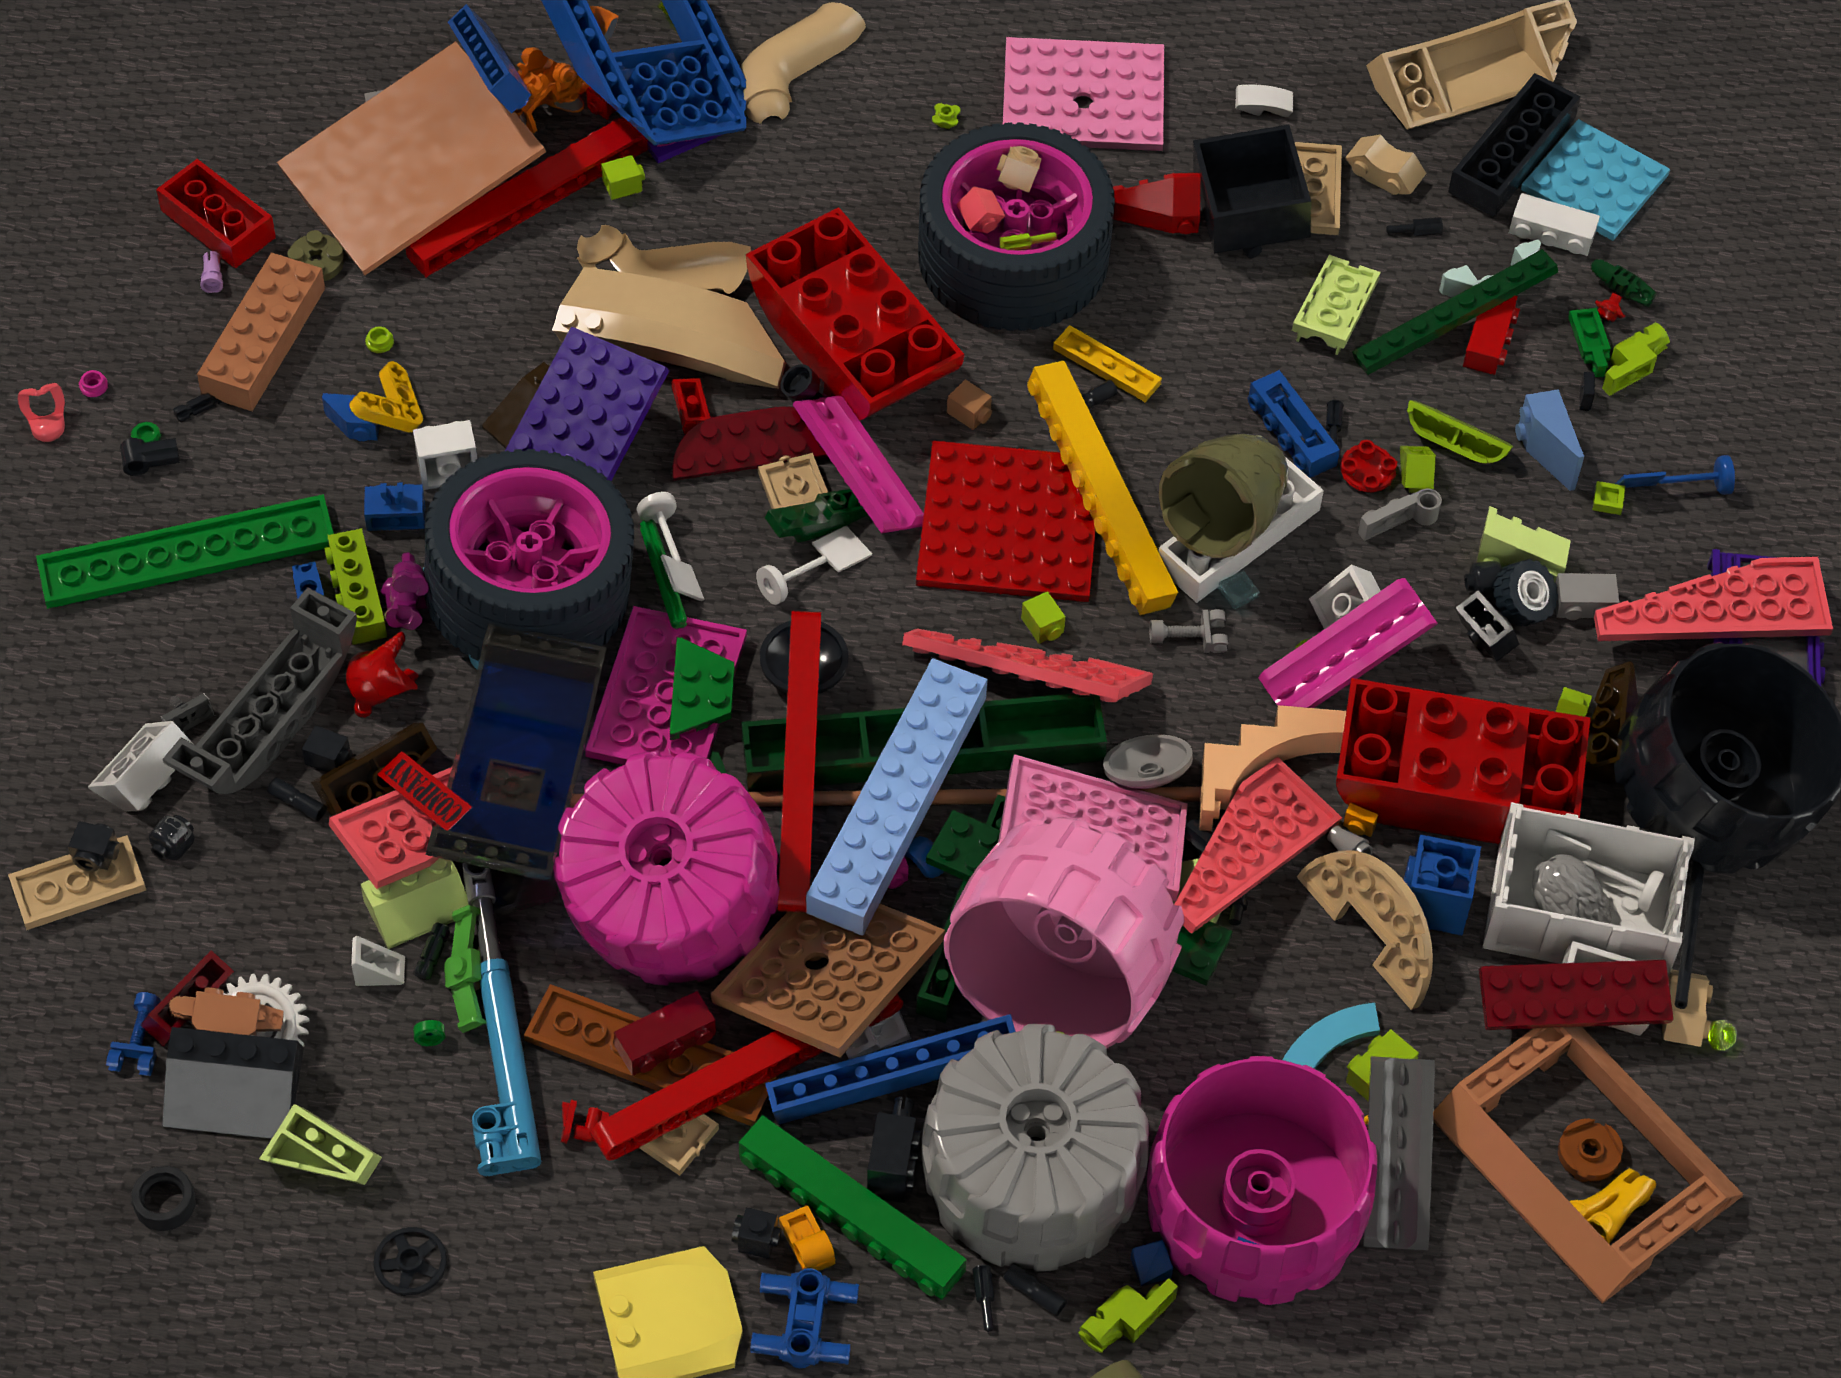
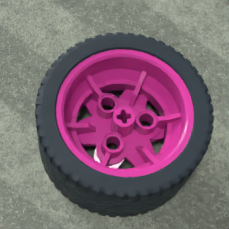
[918,122,1115,331]
[424,449,634,672]

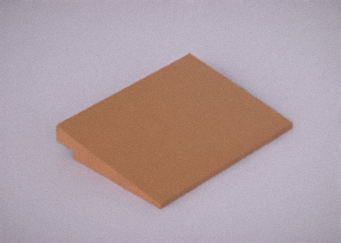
[277,42,546,275]

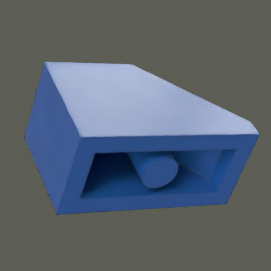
[322,393,380,441]

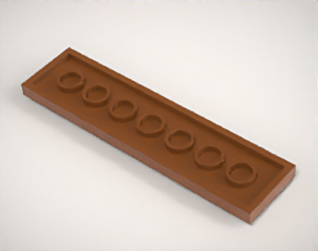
[524,984,780,1126]

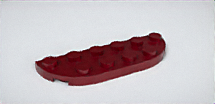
[672,406,828,481]

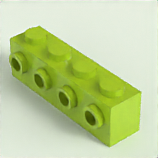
[324,528,387,645]

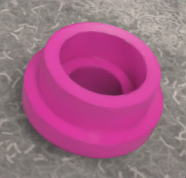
[79,370,108,397]

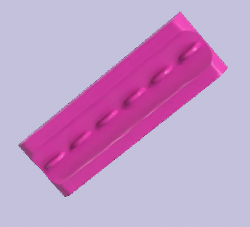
[793,396,924,534]
[1258,578,1438,708]

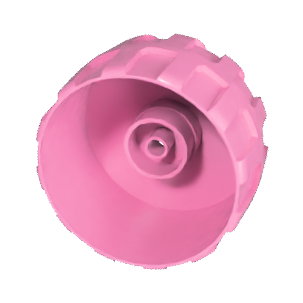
[944,818,1184,1048]

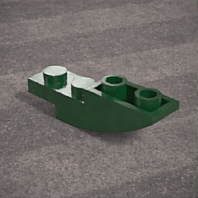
[765,489,868,542]

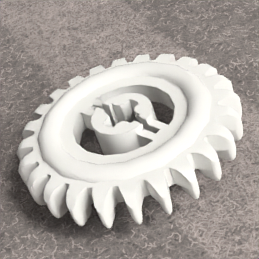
[223,974,309,1047]

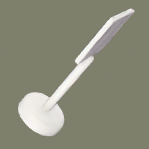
[636,492,705,601]
[756,526,872,605]
[1540,829,1664,912]

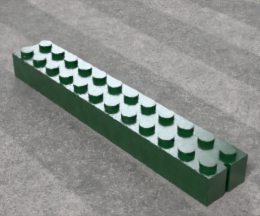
[742,693,1107,792]

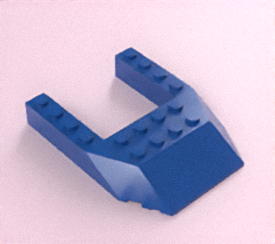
[541,0,746,146]

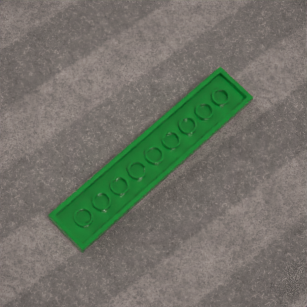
[36,494,334,609]

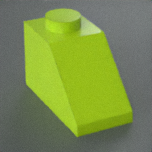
[1400,446,1436,493]

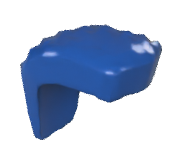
[905,836,944,878]

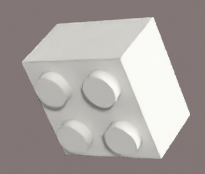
[413,420,477,490]

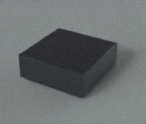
[1579,372,1595,411]

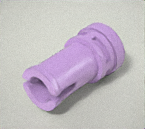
[200,251,223,293]

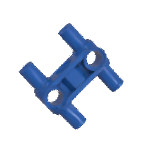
[750,1268,859,1368]

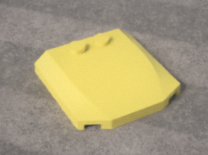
[593,1246,743,1378]

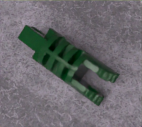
[1590,259,1657,307]

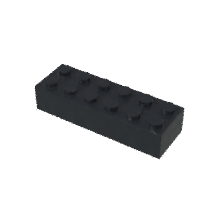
[1448,73,1581,217]

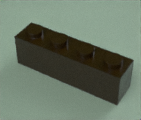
[311,723,437,816]

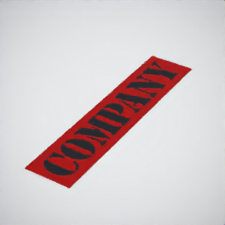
[377,751,472,831]

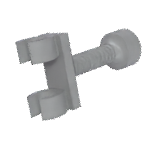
[1149,609,1228,653]

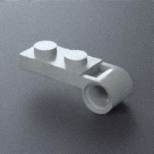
[1358,488,1442,541]

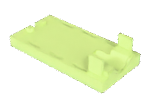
[1292,255,1381,355]

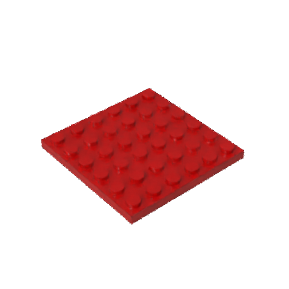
[916,441,1096,602]

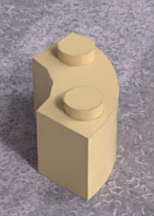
[1345,135,1427,195]
[1662,969,1713,1047]

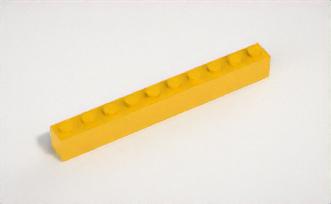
[1027,361,1178,615]

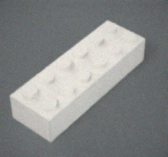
[1159,458,1324,603]

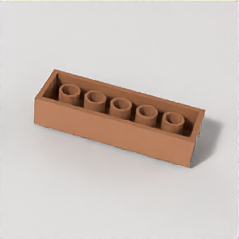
[197,252,325,412]

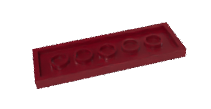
[1479,960,1674,1030]

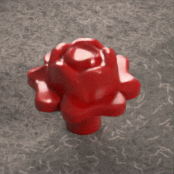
[1595,293,1625,322]

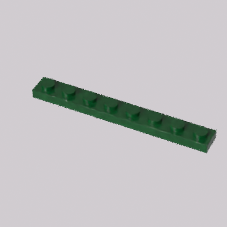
[1352,249,1558,375]

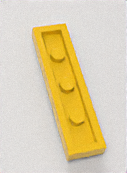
[1053,325,1162,402]

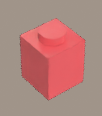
[956,187,1005,234]

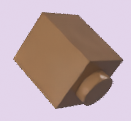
[947,379,992,430]

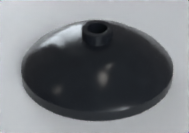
[760,621,848,694]

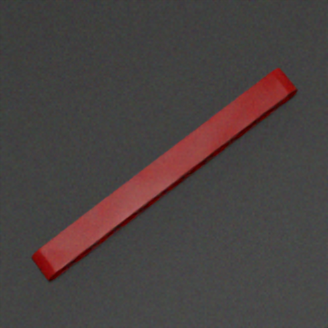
[778,611,821,912]
[590,993,903,1161]

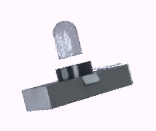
[161,693,215,732]

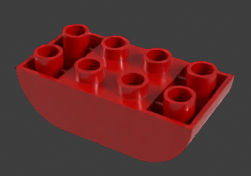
[746,207,965,420]
[1336,678,1590,844]

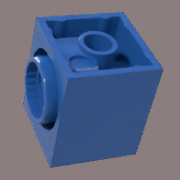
[1404,835,1481,935]

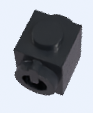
[68,821,120,872]
[731,1207,782,1259]

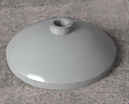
[1103,734,1193,789]

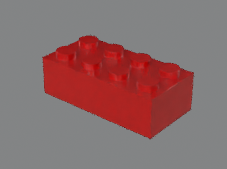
[156,159,276,269]

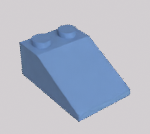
[1515,390,1584,491]

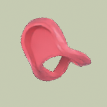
[18,383,65,442]

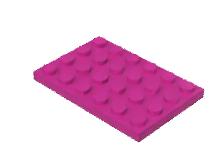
[585,606,747,765]

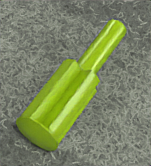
[1000,232,1057,250]

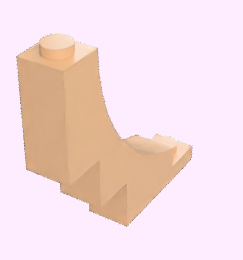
[1199,705,1346,831]

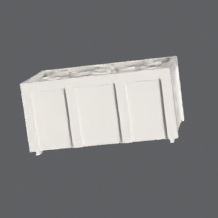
[1482,802,1695,977]

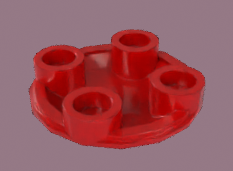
[1340,440,1397,493]

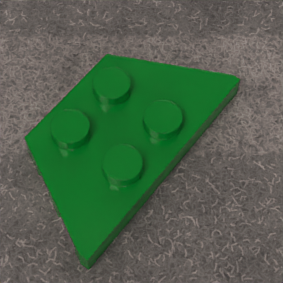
[670,637,735,740]

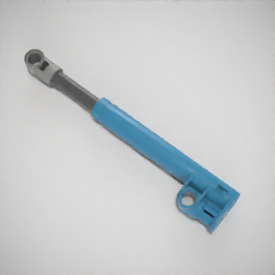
[463,852,542,1176]

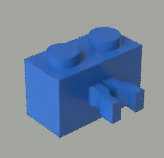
[364,482,425,531]

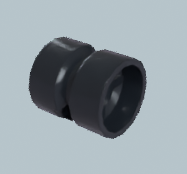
[781,364,832,402]

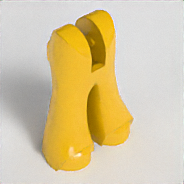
[1569,1168,1656,1244]

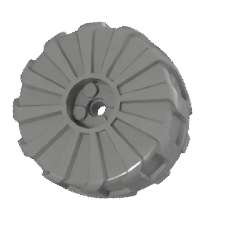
[922,1024,1149,1272]

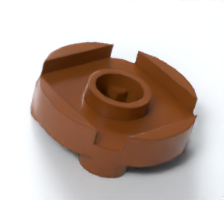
[1558,1118,1623,1182]

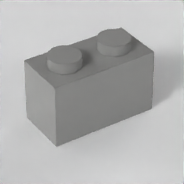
[1555,573,1619,620]

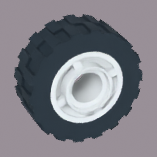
[1494,559,1558,626]

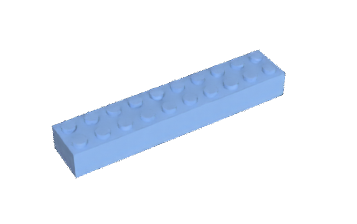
[806,658,987,936]

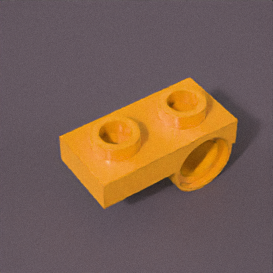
[779,1205,835,1271]

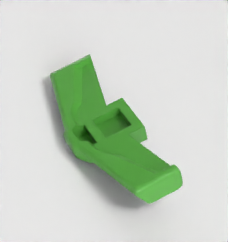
[444,905,486,1033]

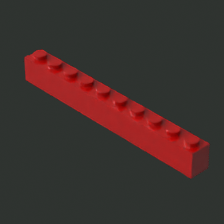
[406,116,648,277]

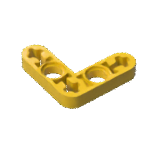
[349,361,423,433]

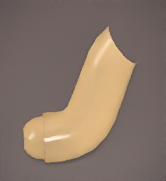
[740,2,866,124]
[577,225,751,294]

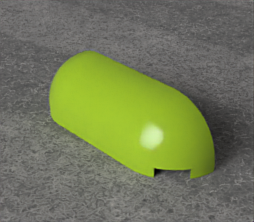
[1407,400,1513,463]

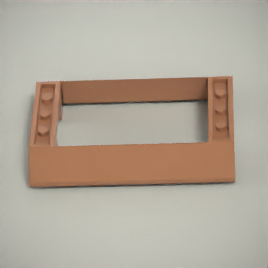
[1433,1027,1743,1304]

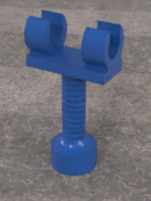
[106,992,161,1076]

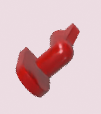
[560,1100,609,1144]

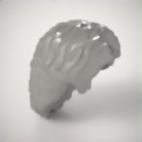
[1532,854,1612,924]

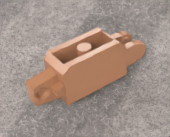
[169,988,284,1036]

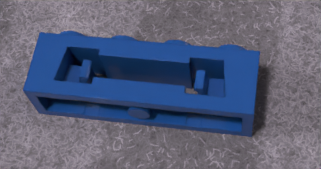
[1248,370,1340,478]

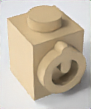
[996,146,1041,193]

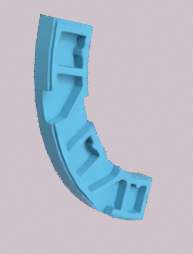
[1283,1003,1380,1069]

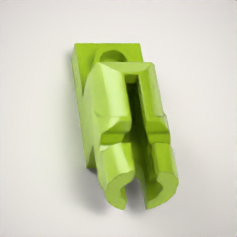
[1602,322,1670,396]
[1078,1278,1178,1353]

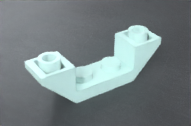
[1439,239,1541,297]

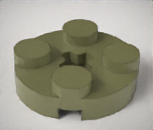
[287,230,344,281]

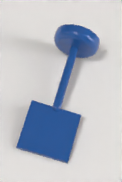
[1615,455,1735,495]

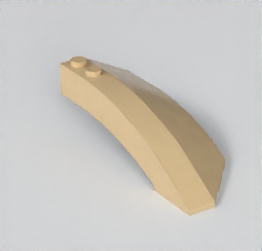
[1366,0,1577,130]
[552,267,786,389]

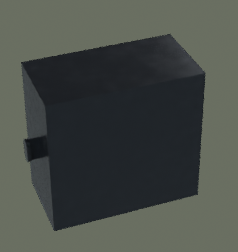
[1193,124,1312,254]

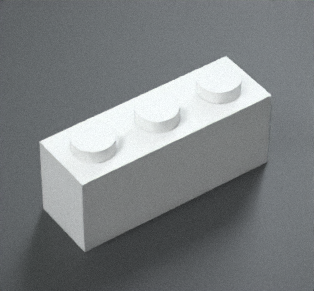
[1509,193,1600,256]

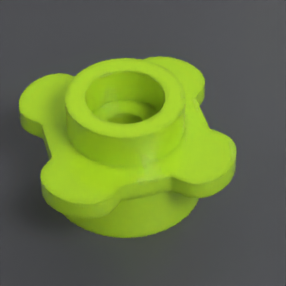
[932,103,960,128]

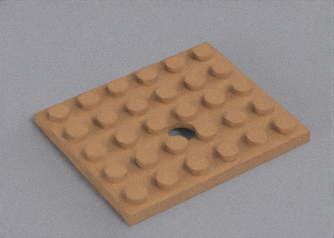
[711,904,945,1058]

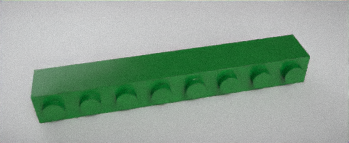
[739,1115,967,1300]

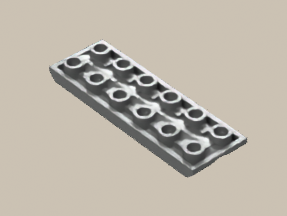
[1363,1056,1435,1251]

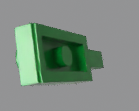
[1568,308,1611,377]

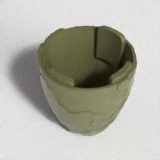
[1159,434,1288,558]

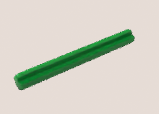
[640,519,687,629]

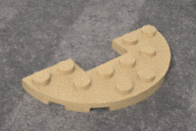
[1297,850,1433,1010]

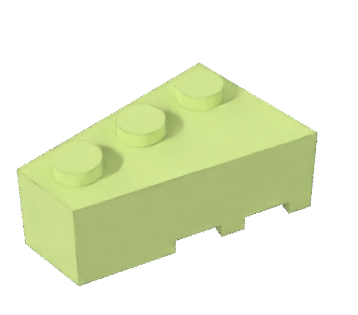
[1476,506,1571,582]
[259,1104,382,1185]

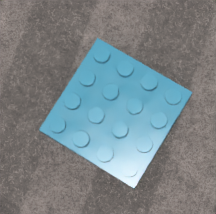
[1521,119,1670,241]

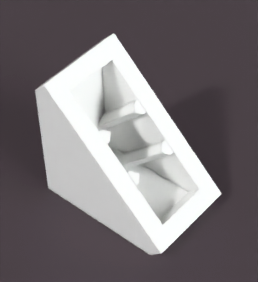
[352,936,405,986]

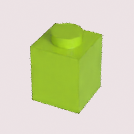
[601,155,645,200]
[1021,591,1065,644]

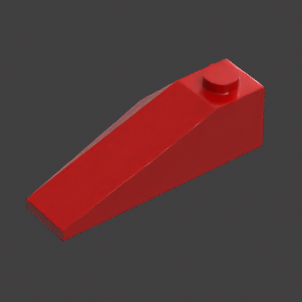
[1113,173,1201,234]

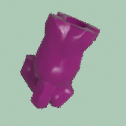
[381,552,429,630]

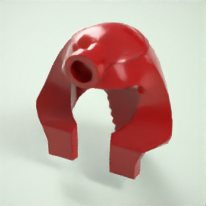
[346,632,419,717]

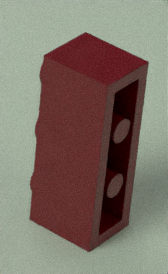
[141,950,234,1046]
[614,991,716,1076]

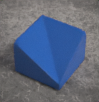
[1130,1240,1173,1287]

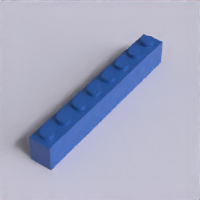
[448,4,532,114]
[765,1014,1016,1125]

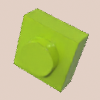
[1592,481,1625,515]

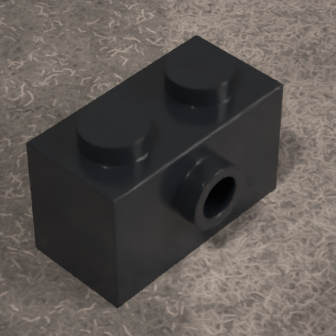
[1455,591,1519,662]

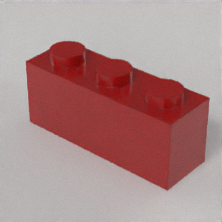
[1463,296,1520,375]

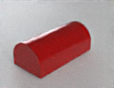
[671,378,711,434]

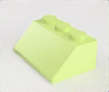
[361,851,469,949]

